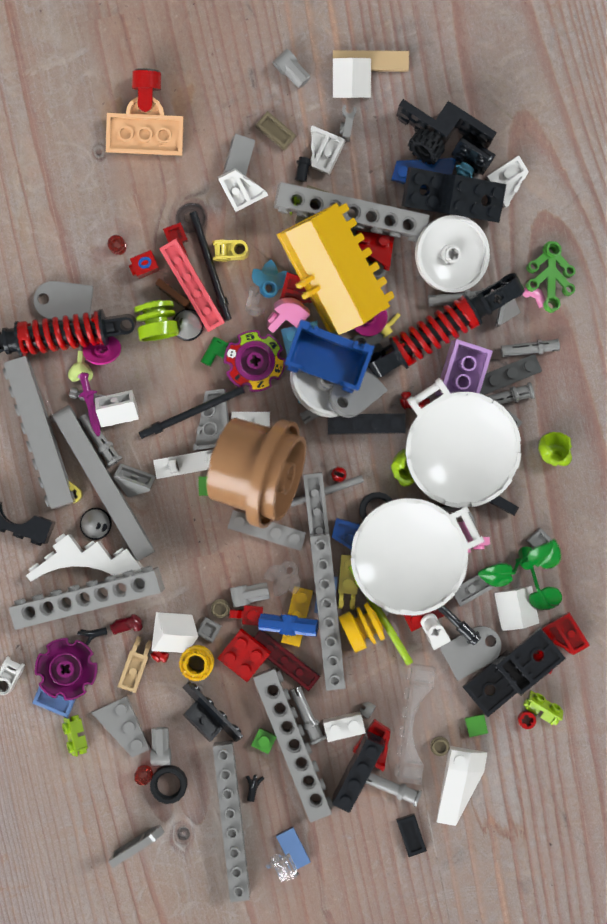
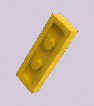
[281,586,313,647]

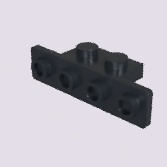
[182,682,243,742]

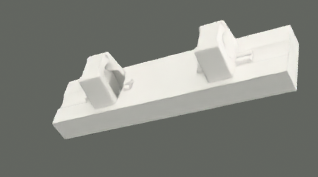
[153,449,213,479]

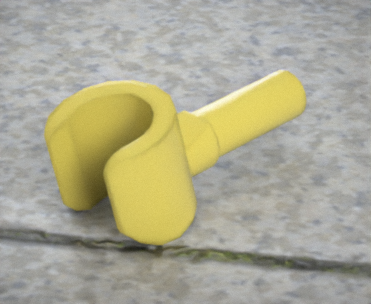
[380,313,401,338]

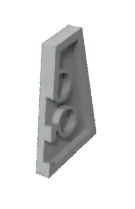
[193,389,229,450]
[91,696,151,758]

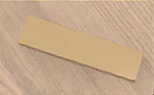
[333,50,409,72]

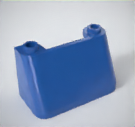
[285,319,375,394]

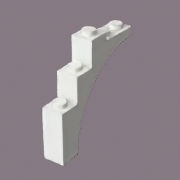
[26,534,145,587]

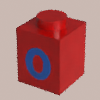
[129,250,160,279]

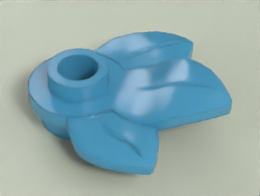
[252,260,289,298]

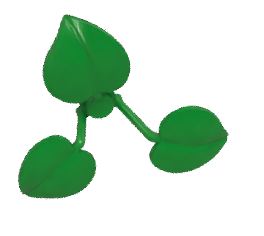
[478,539,562,610]

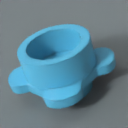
[456,162,474,178]

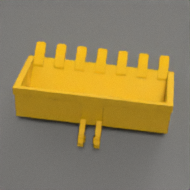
[276,203,395,335]

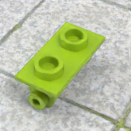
[523,691,564,725]
[62,715,88,757]

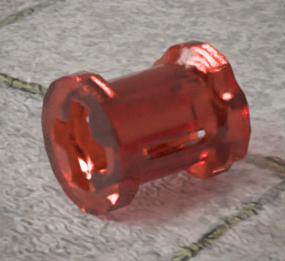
[107,235,127,255]
[134,765,153,785]

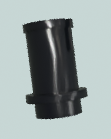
[295,157,311,182]

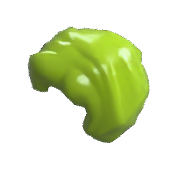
[538,432,572,466]
[391,449,414,487]

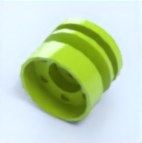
[134,300,179,342]

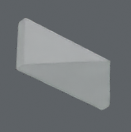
[495,299,521,327]
[113,463,156,498]

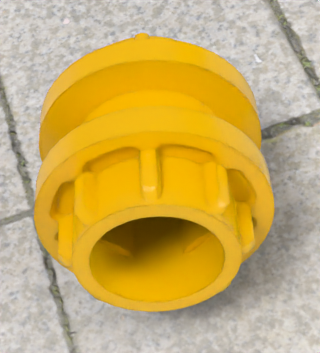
[179,645,214,681]

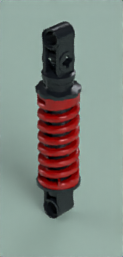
[368,273,525,378]
[0,309,136,357]

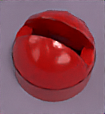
[331,467,347,482]

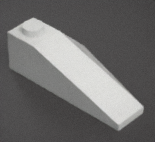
[436,746,487,826]

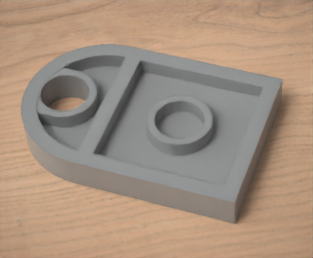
[34,281,94,322]
[329,366,388,418]
[440,626,501,681]
[108,825,164,868]

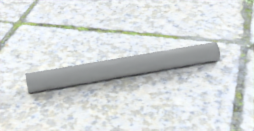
[291,475,364,507]

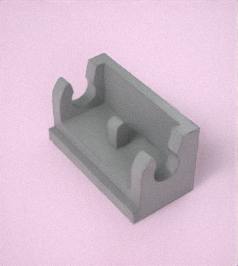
[223,134,255,176]

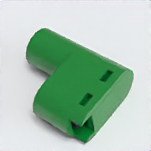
[200,336,228,367]

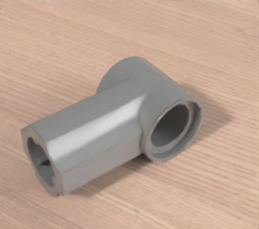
[272,49,311,89]
[230,582,270,607]
[150,727,171,766]

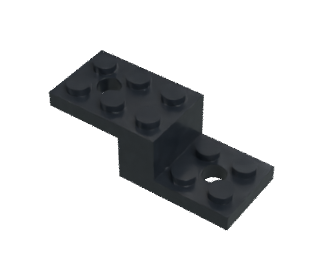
[396,99,497,148]
[401,167,507,223]
[462,628,566,717]

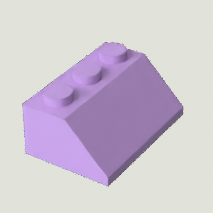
[435,339,493,397]

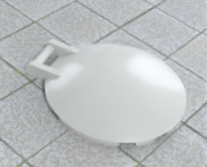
[406,378,521,508]
[351,498,484,616]

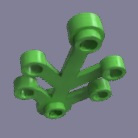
[526,241,576,313]

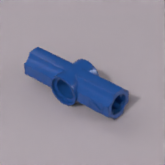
[258,613,319,637]

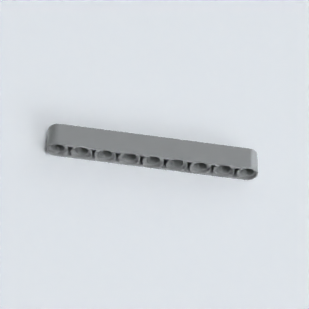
[52,405,155,561]

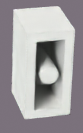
[95,390,139,427]
[323,711,365,742]

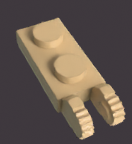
[118,636,152,693]

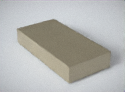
[255,111,296,151]

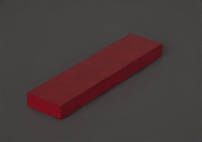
[253,630,321,692]

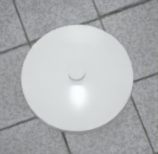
[415,215,490,293]
[290,371,346,417]

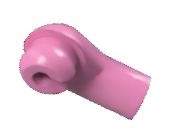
[523,285,546,308]

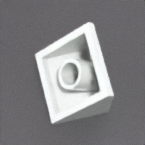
[333,58,371,98]
[494,585,539,631]
[151,612,198,653]

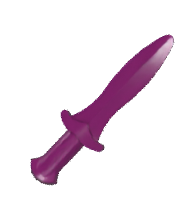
[78,372,100,436]

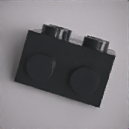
[451,134,496,176]

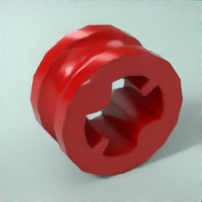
[518,711,536,729]

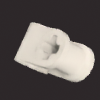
[421,613,451,650]
[0,656,25,695]

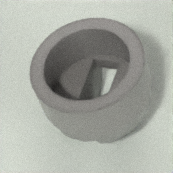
[360,702,376,719]

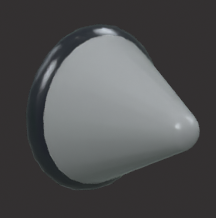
[173,309,204,341]
[80,508,112,540]

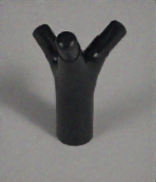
[77,627,107,645]
[246,775,264,802]

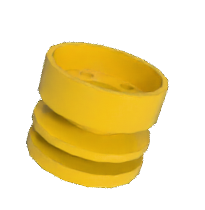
[338,602,385,653]

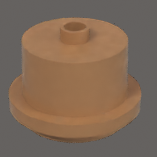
[207,418,306,529]

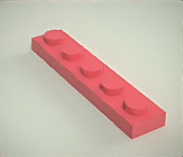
[159,239,225,332]

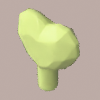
[68,351,93,382]

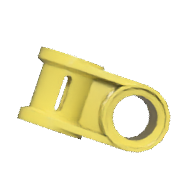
[212,240,250,262]

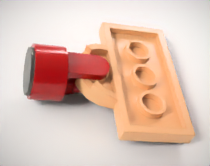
[106,68,184,156]

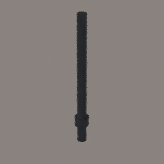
[190,211,232,321]
[139,386,245,439]

